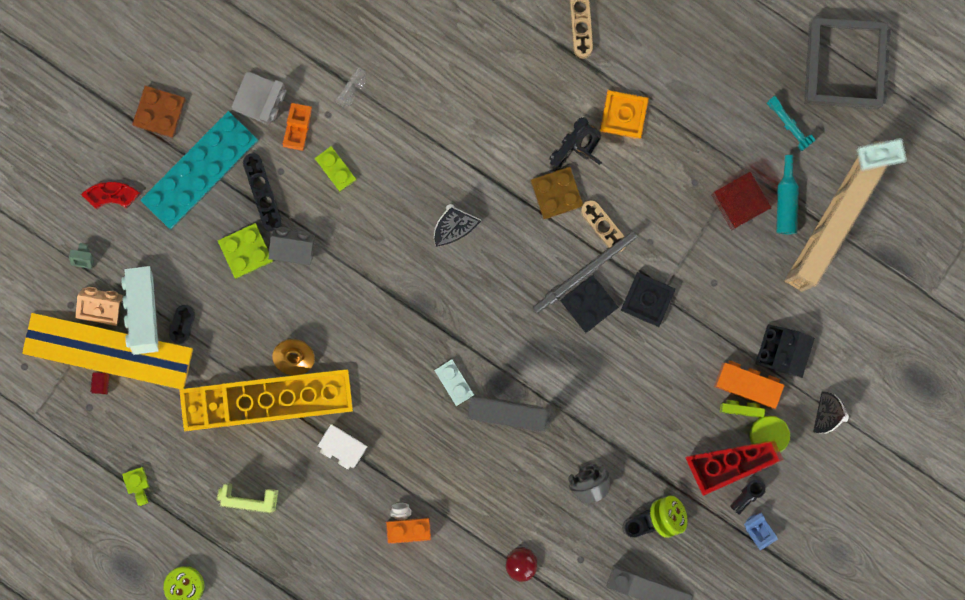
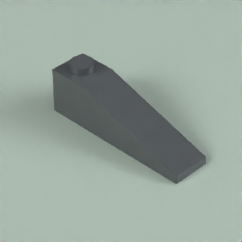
[606,566,693,600]

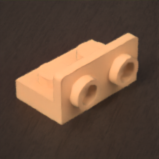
[75,287,124,326]

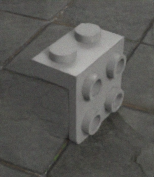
[232,72,286,125]

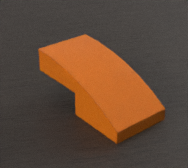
[283,103,312,151]

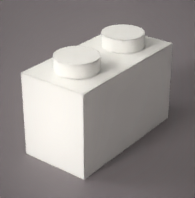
[318,424,368,470]

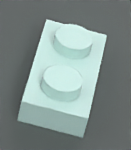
[857,140,906,170]
[434,360,474,406]

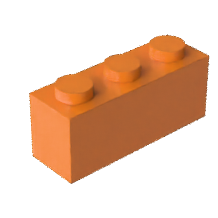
[714,360,784,409]

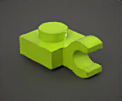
[122,467,150,506]

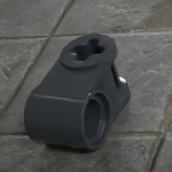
[622,508,656,538]

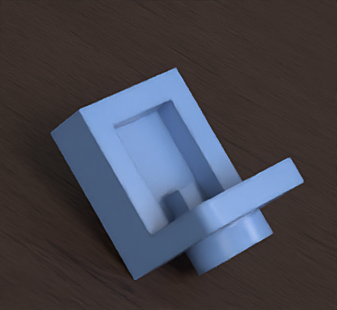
[744,513,778,551]

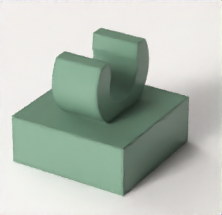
[69,243,94,269]

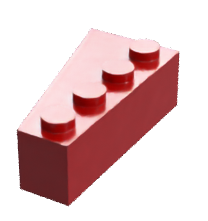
[685,440,784,496]

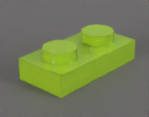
[314,146,356,192]
[719,400,765,418]

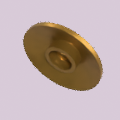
[272,339,315,376]

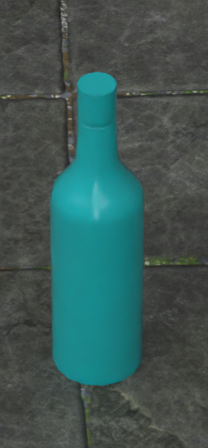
[776,155,799,235]

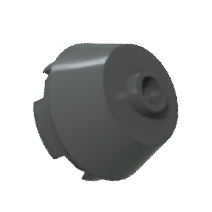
[568,464,609,503]

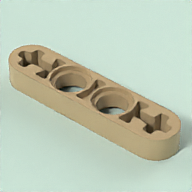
[570,0,593,59]

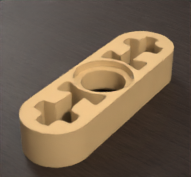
[581,201,625,253]

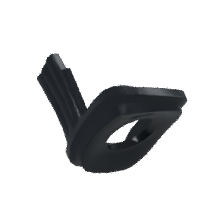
[572,125,602,165]

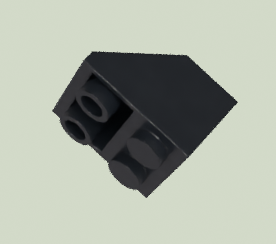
[755,324,815,378]

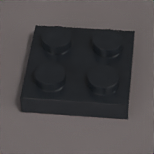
[620,272,676,328]
[560,275,619,334]

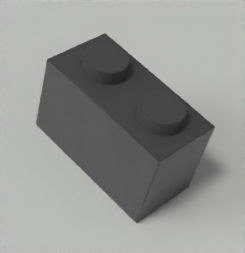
[268,227,316,265]

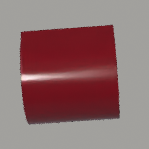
[90,372,110,395]

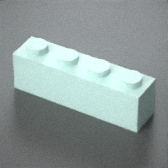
[122,266,159,355]

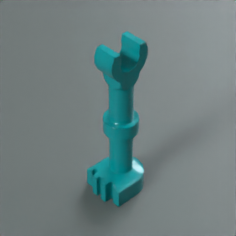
[767,96,816,152]

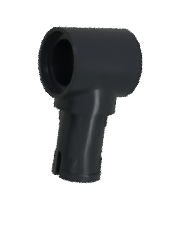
[730,476,766,515]

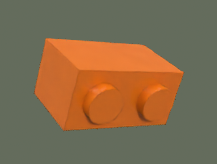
[386,518,431,544]

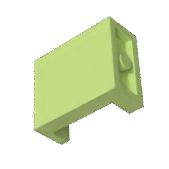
[218,483,278,513]

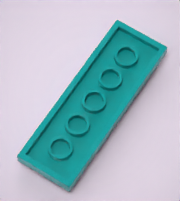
[140,111,259,230]

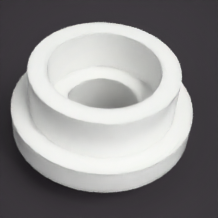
[390,503,412,520]

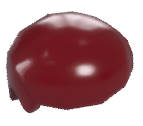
[506,547,537,582]

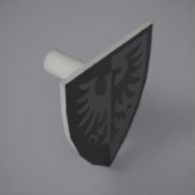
[434,204,481,247]
[813,391,849,434]

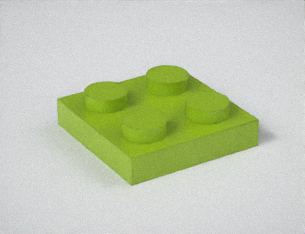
[218,223,274,279]

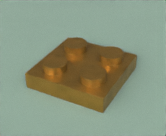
[530,167,583,220]

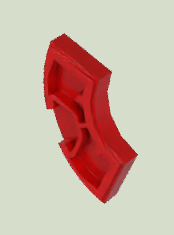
[81,182,141,209]

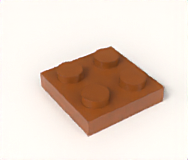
[132,86,186,138]

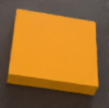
[600,90,649,139]

